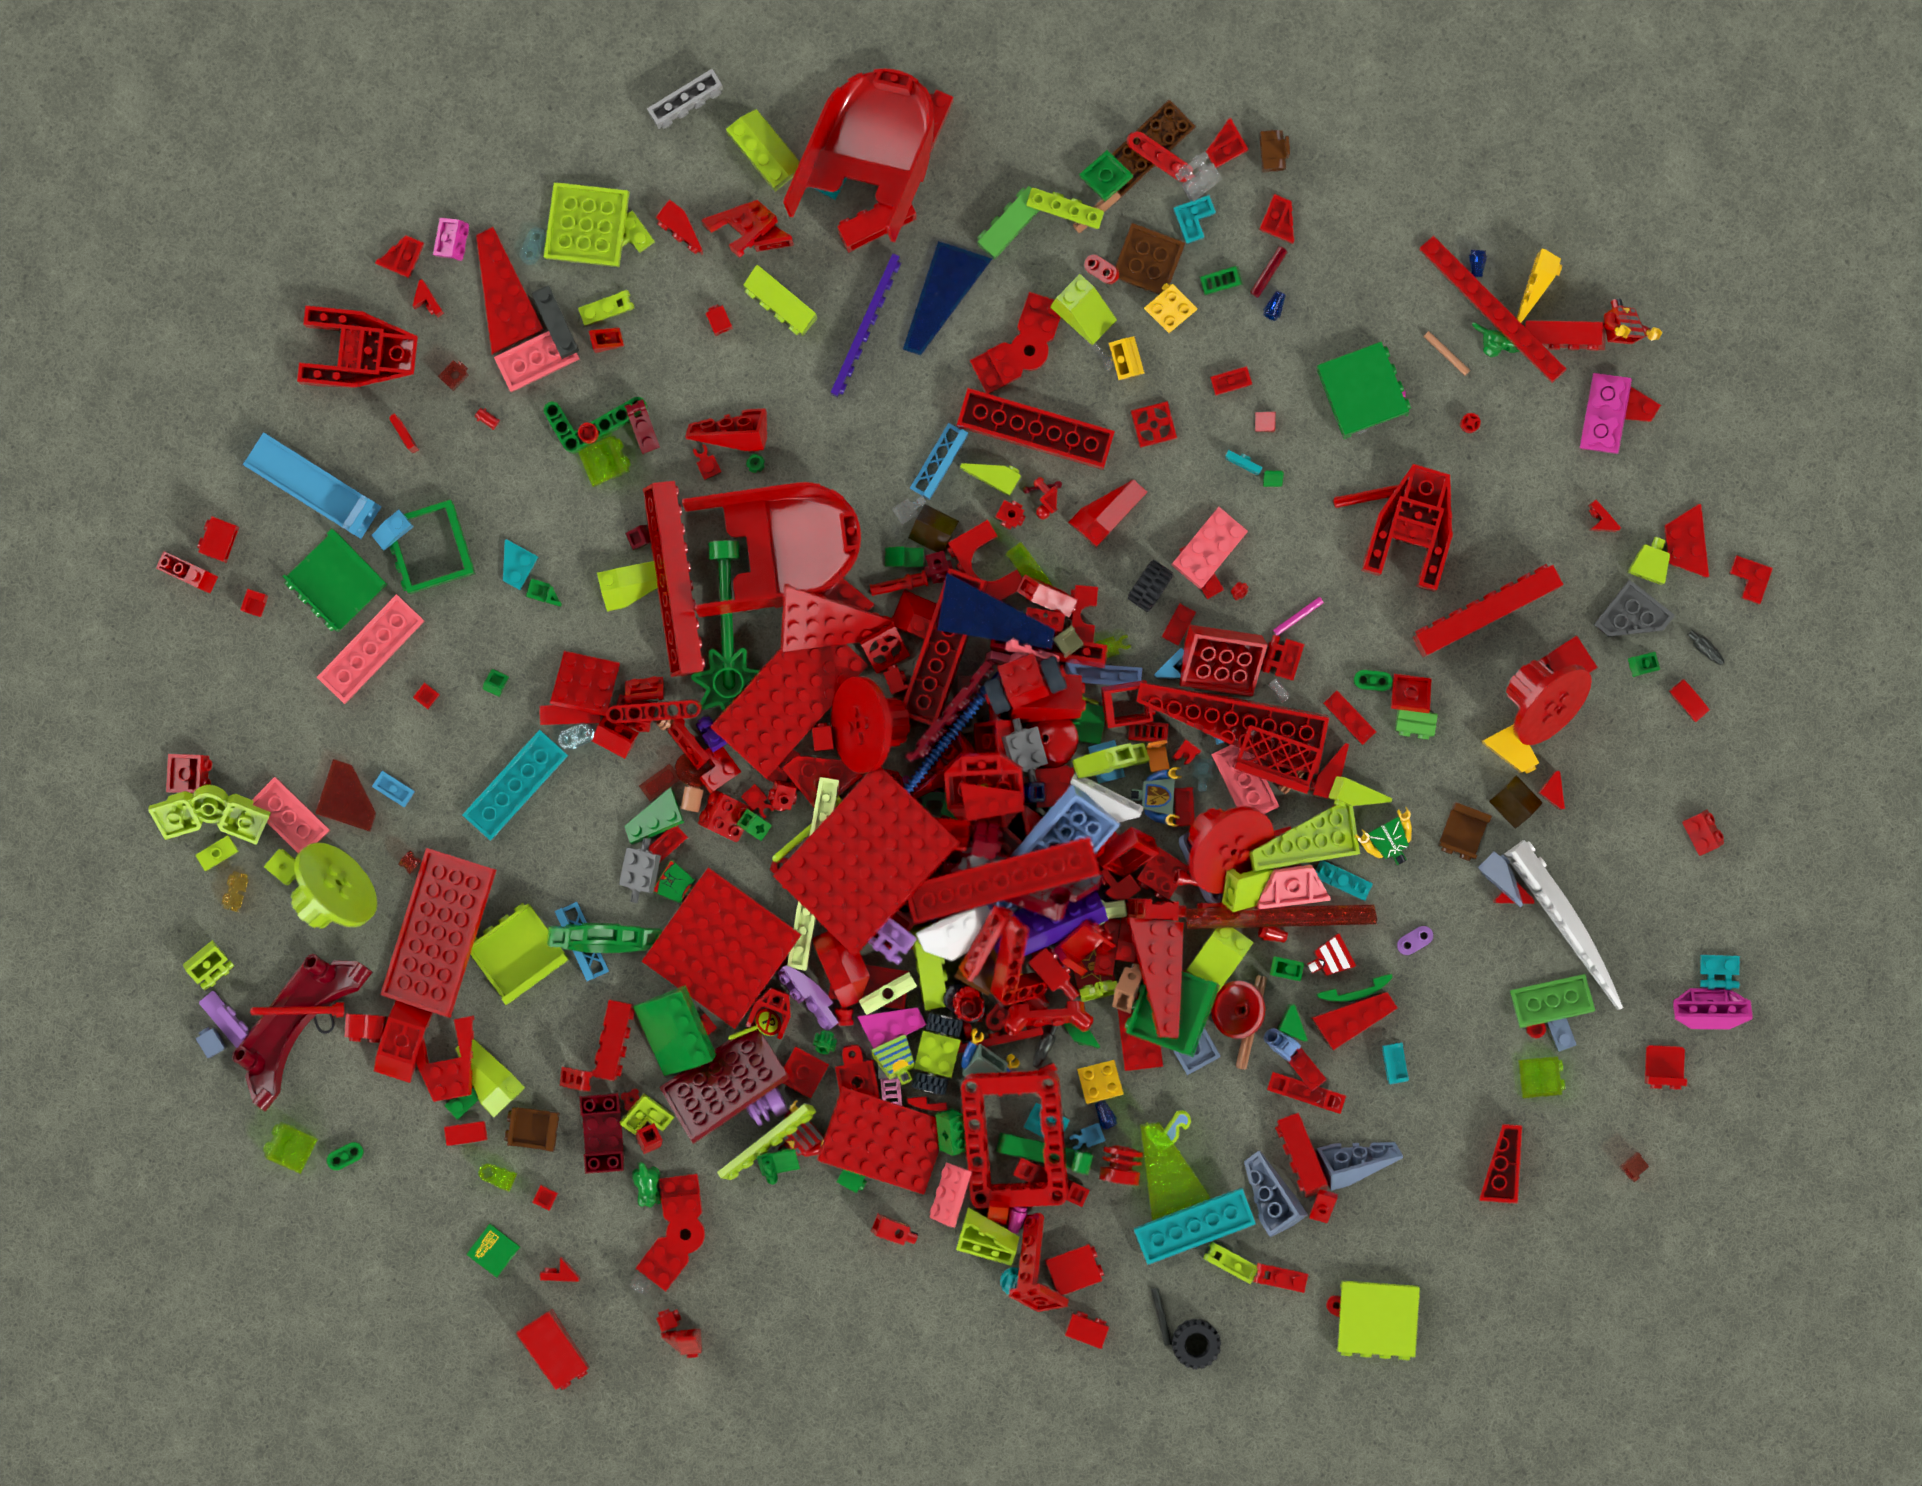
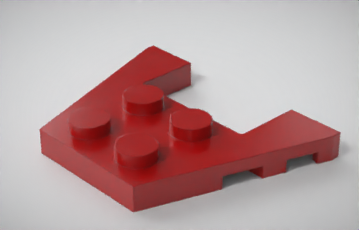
[701,200,778,258]

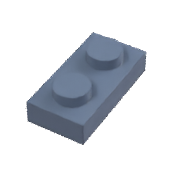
[1547,1018,1577,1052]

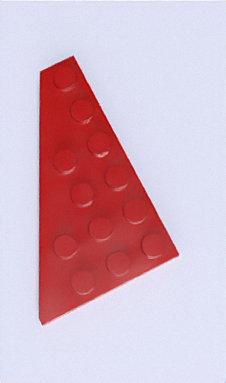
[781,584,894,652]

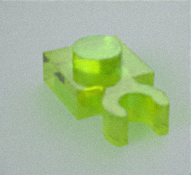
[1095,635,1131,658]

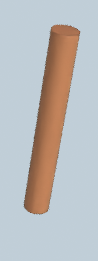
[1424,331,1470,375]

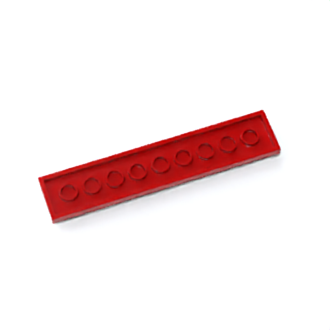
[908,837,1101,924]

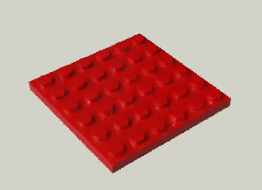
[641,867,802,1029]

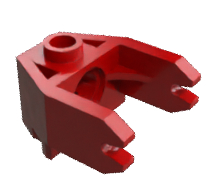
[746,987,791,1040]

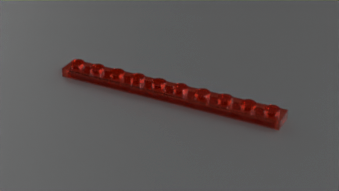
[1185,904,1377,929]

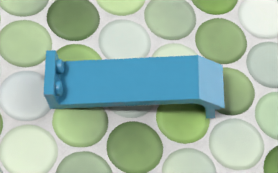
[243,432,381,539]

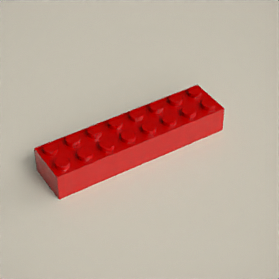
[957,388,1115,470]
[1412,564,1564,657]
[903,568,988,725]

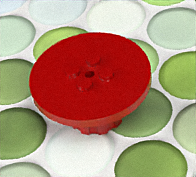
[1506,660,1592,745]
[831,676,910,773]
[1188,806,1274,894]

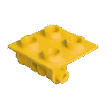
[1144,283,1198,333]
[1077,1060,1124,1104]

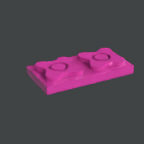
[1580,373,1632,454]

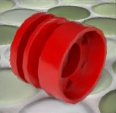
[1099,1145,1143,1186]

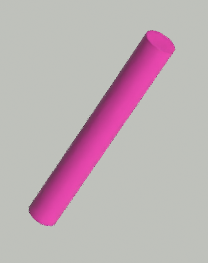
[1273,597,1324,636]

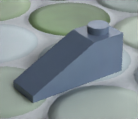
[1478,852,1523,908]

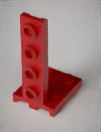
[1009,1213,1069,1312]

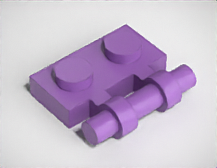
[869,918,917,965]

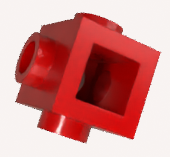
[995,500,1026,530]
[768,779,797,811]

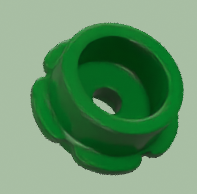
[746,454,765,473]

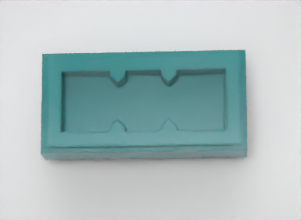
[1225,450,1263,475]

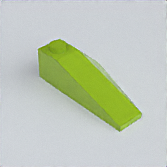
[456,1040,525,1118]

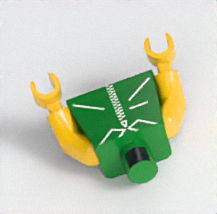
[1355,807,1412,865]

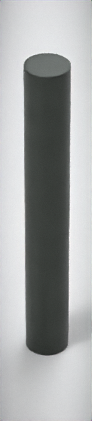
[1151,1287,1172,1346]

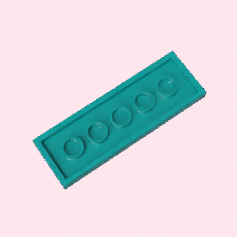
[462,730,569,841]
[1134,1187,1256,1265]

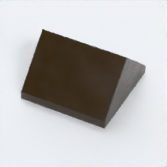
[908,504,959,552]
[1489,775,1543,829]

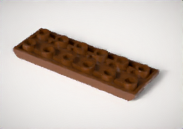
[1112,99,1196,205]

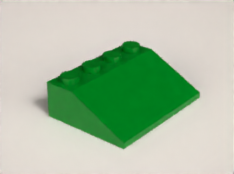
[633,985,716,1076]

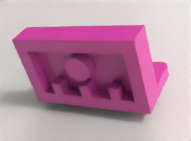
[433,218,469,261]

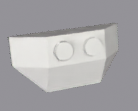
[1071,772,1144,822]
[916,905,991,960]

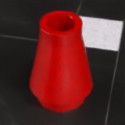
[1258,922,1288,943]

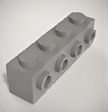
[647,69,723,129]

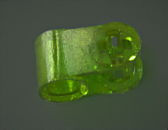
[479,1163,517,1192]

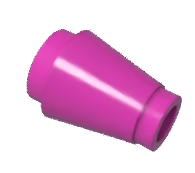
[1008,1207,1028,1233]

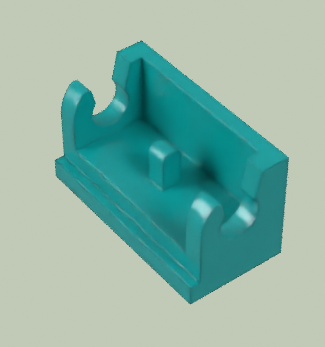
[1381,1042,1409,1084]

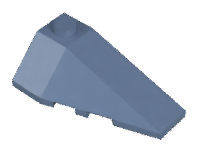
[1316,1142,1403,1191]
[1244,1151,1308,1237]

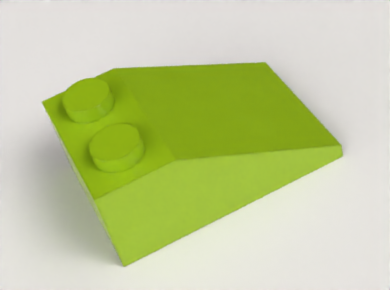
[1050,274,1117,346]
[1186,920,1254,992]

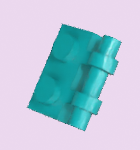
[1700,955,1740,990]

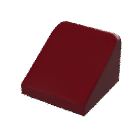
[625,524,651,550]

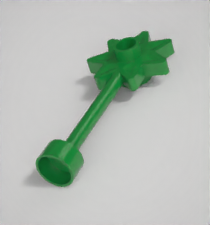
[691,541,760,711]

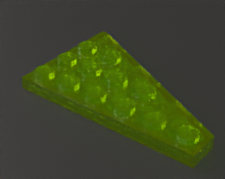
[1140,1122,1212,1221]

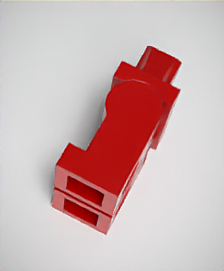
[1127,899,1186,921]

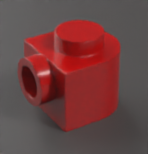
[656,1308,682,1332]

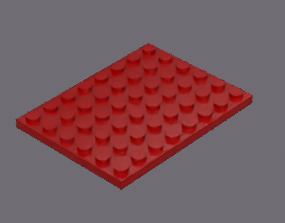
[773,766,961,956]

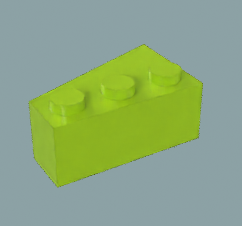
[956,1208,1019,1266]

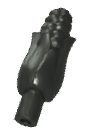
[1688,630,1725,665]
[1033,1024,1058,1068]

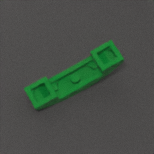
[1316,974,1393,1001]

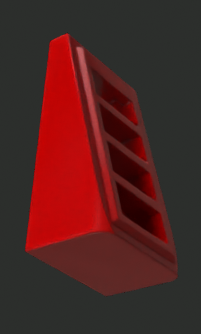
[1128,722,1169,742]

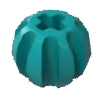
[1000,1267,1019,1295]

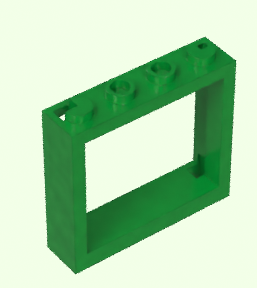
[390,499,476,594]

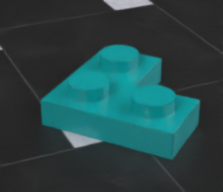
[1173,195,1216,245]

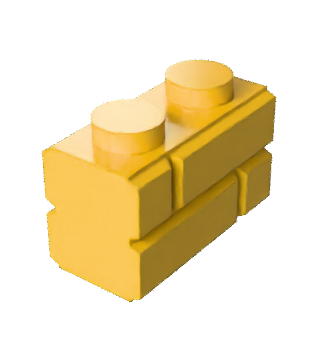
[1109,337,1144,380]

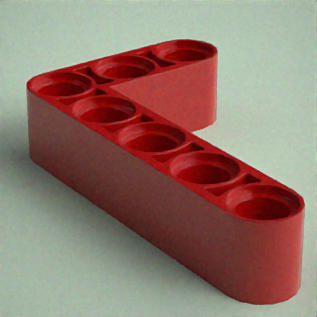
[991,916,1047,1005]

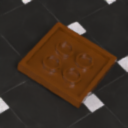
[1115,223,1185,295]

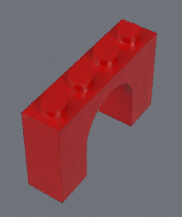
[947,520,1022,610]

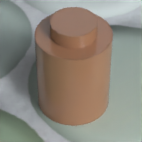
[680,783,704,813]

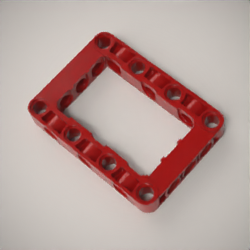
[961,1070,1069,1209]

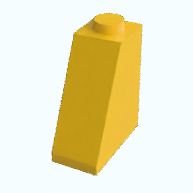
[1482,724,1539,774]

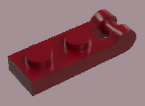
[625,399,660,454]

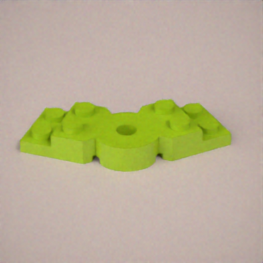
[148,785,271,845]

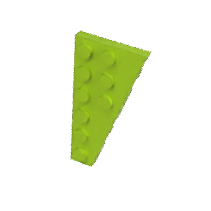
[1250,805,1360,871]

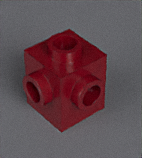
[924,550,953,584]

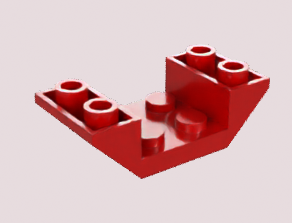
[374,1000,433,1083]

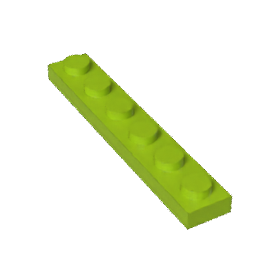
[717,1104,816,1180]

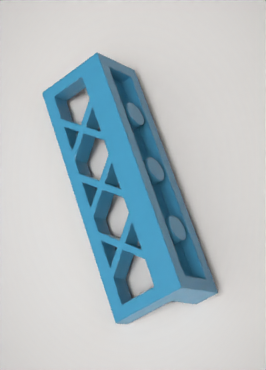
[910,423,968,500]
[555,902,609,981]

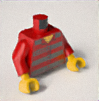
[1604,298,1662,344]
[778,1100,825,1157]

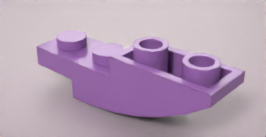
[777,965,839,1031]

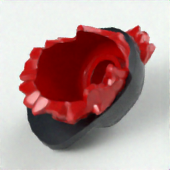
[943,983,986,1023]

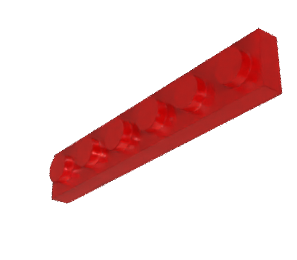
[957,1025,1043,1054]

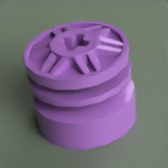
[746,1087,788,1126]

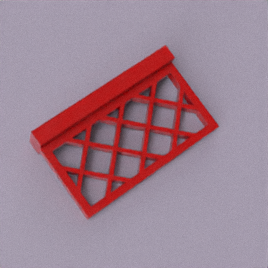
[1233,724,1322,794]

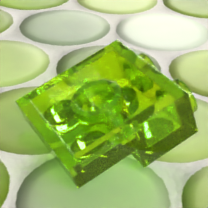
[578,436,631,487]
[1518,1056,1565,1098]
[263,1121,318,1174]

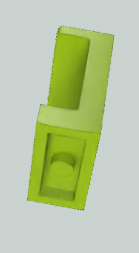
[1222,868,1274,912]

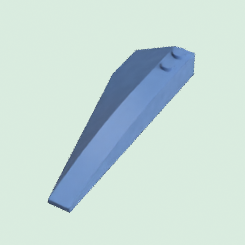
[987,784,1120,912]

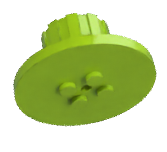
[291,843,377,929]

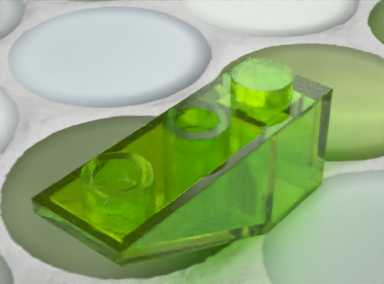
[1005,542,1053,586]

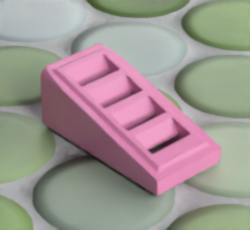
[881,1077,902,1106]

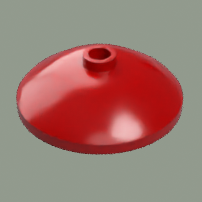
[1025,719,1078,769]
[1211,981,1265,1039]

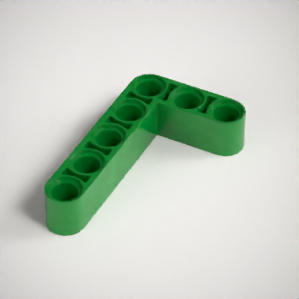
[544,397,648,454]
[996,1132,1093,1175]

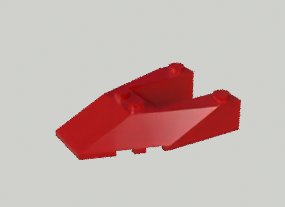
[297,305,418,388]
[1361,464,1453,592]

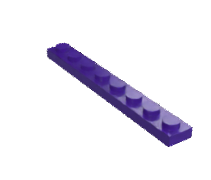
[830,253,901,398]

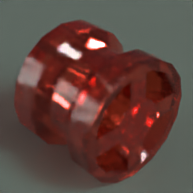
[398,850,422,875]

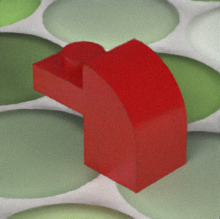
[1100,868,1141,900]

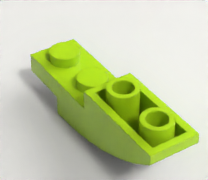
[1072,743,1150,779]

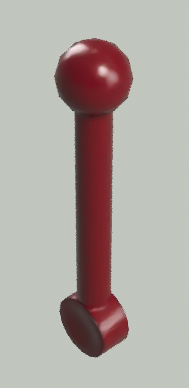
[1023,481,1062,494]

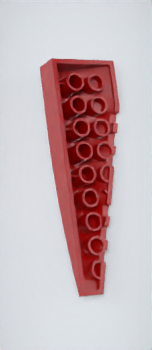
[1136,682,1329,774]

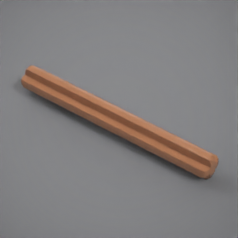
[1236,975,1267,1070]

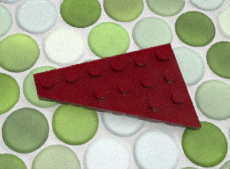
[906,659,995,762]

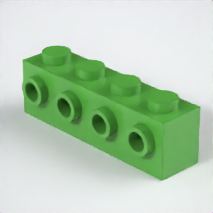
[978,186,1040,260]

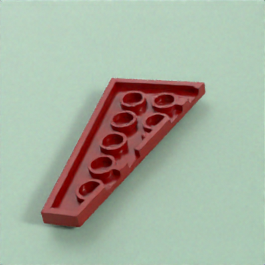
[1127,917,1184,1038]

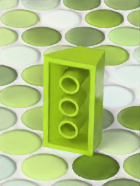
[726,109,800,191]
[743,265,817,336]

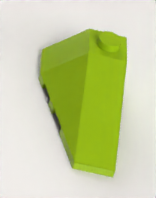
[597,561,658,612]

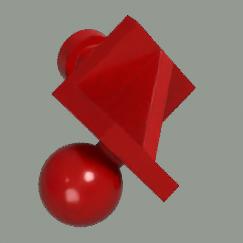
[1033,477,1059,519]

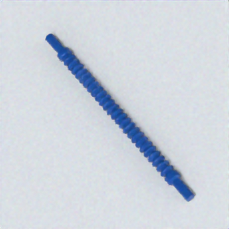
[904,671,1001,793]

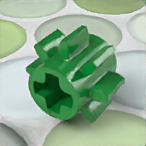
[813,1030,837,1054]

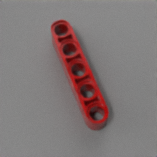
[606,699,702,723]

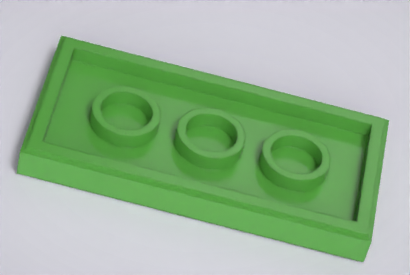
[1510,974,1595,1028]

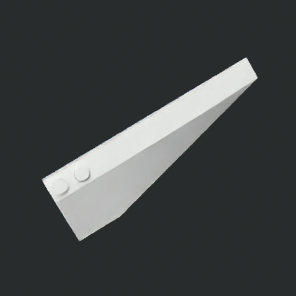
[1504,840,1623,1010]

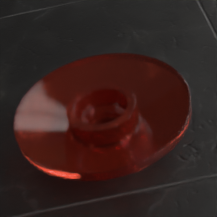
[675,754,712,787]

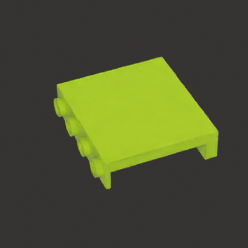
[470,903,570,1005]
[1336,1280,1420,1360]

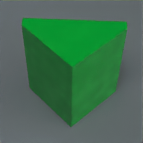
[1277,1003,1308,1042]

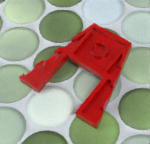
[416,1015,475,1102]

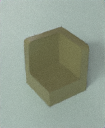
[1053,626,1083,658]

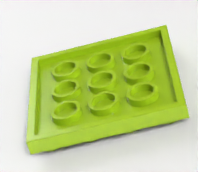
[544,182,630,267]

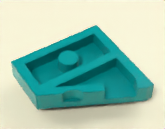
[503,539,539,590]

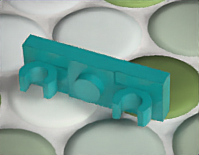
[1315,860,1373,901]

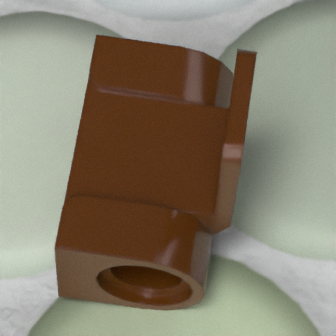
[1259,130,1290,172]

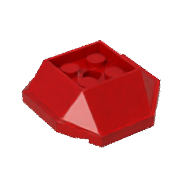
[944,752,1025,829]

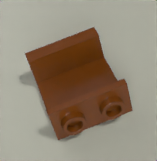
[1438,802,1492,861]

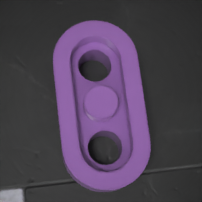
[1397,926,1433,955]

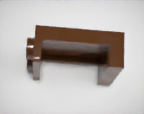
[505,1107,560,1152]

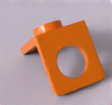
[1146,740,1169,772]

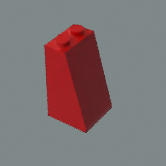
[1008,673,1086,723]
[516,1309,590,1390]

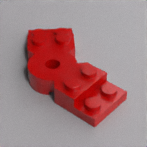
[970,292,1061,394]
[635,1173,705,1292]

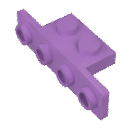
[199,991,249,1048]

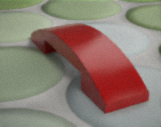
[1267,1072,1346,1114]
[1013,1157,1090,1207]

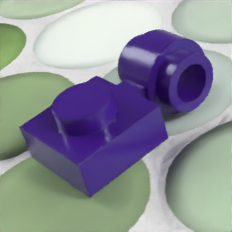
[695,716,727,752]

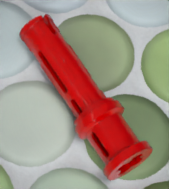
[870,570,929,597]

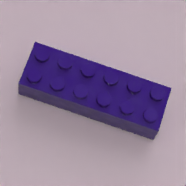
[994,890,1108,956]

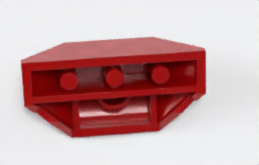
[812,931,870,1009]

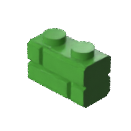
[1395,710,1438,740]

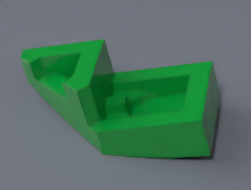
[525,578,562,607]
[1064,1023,1100,1049]

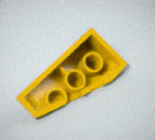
[1516,249,1563,323]

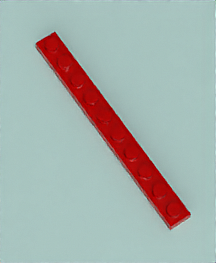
[1419,235,1566,383]

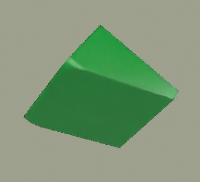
[1263,471,1284,487]
[482,669,509,697]

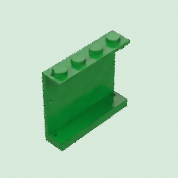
[282,528,387,632]

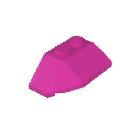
[1673,988,1753,1029]

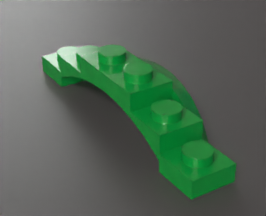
[547,923,663,953]

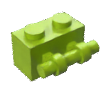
[183,940,235,991]

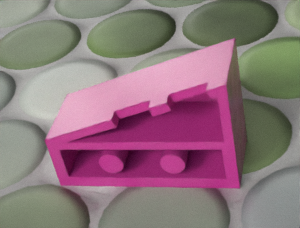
[857,1007,927,1049]

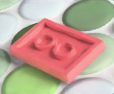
[929,1162,972,1228]

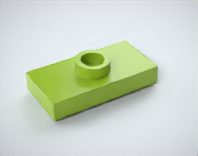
[195,835,239,871]

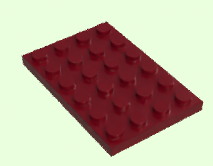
[659,1022,790,1144]

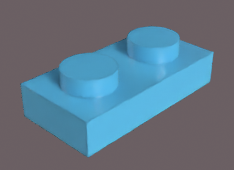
[372,771,415,808]

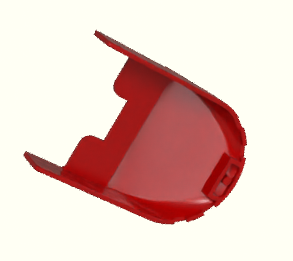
[783,68,934,242]
[682,482,861,617]

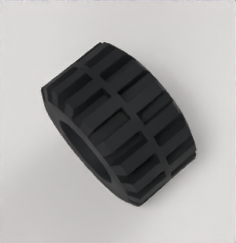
[1128,560,1173,612]
[1172,1319,1221,1369]

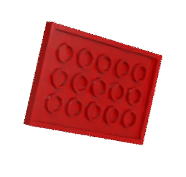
[817,1087,939,1195]

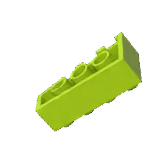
[910,922,948,1010]

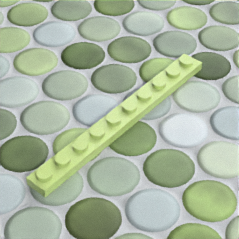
[787,777,840,970]

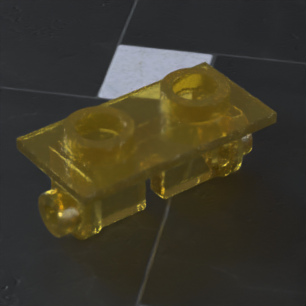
[222,871,249,912]

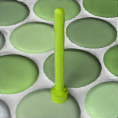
[772,796,843,862]

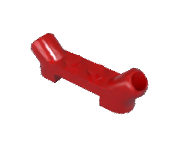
[1004,1001,1094,1036]

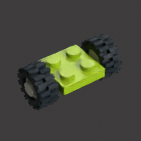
[911,1013,963,1095]

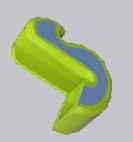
[1144,1110,1191,1146]

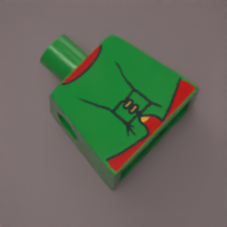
[654,860,695,903]

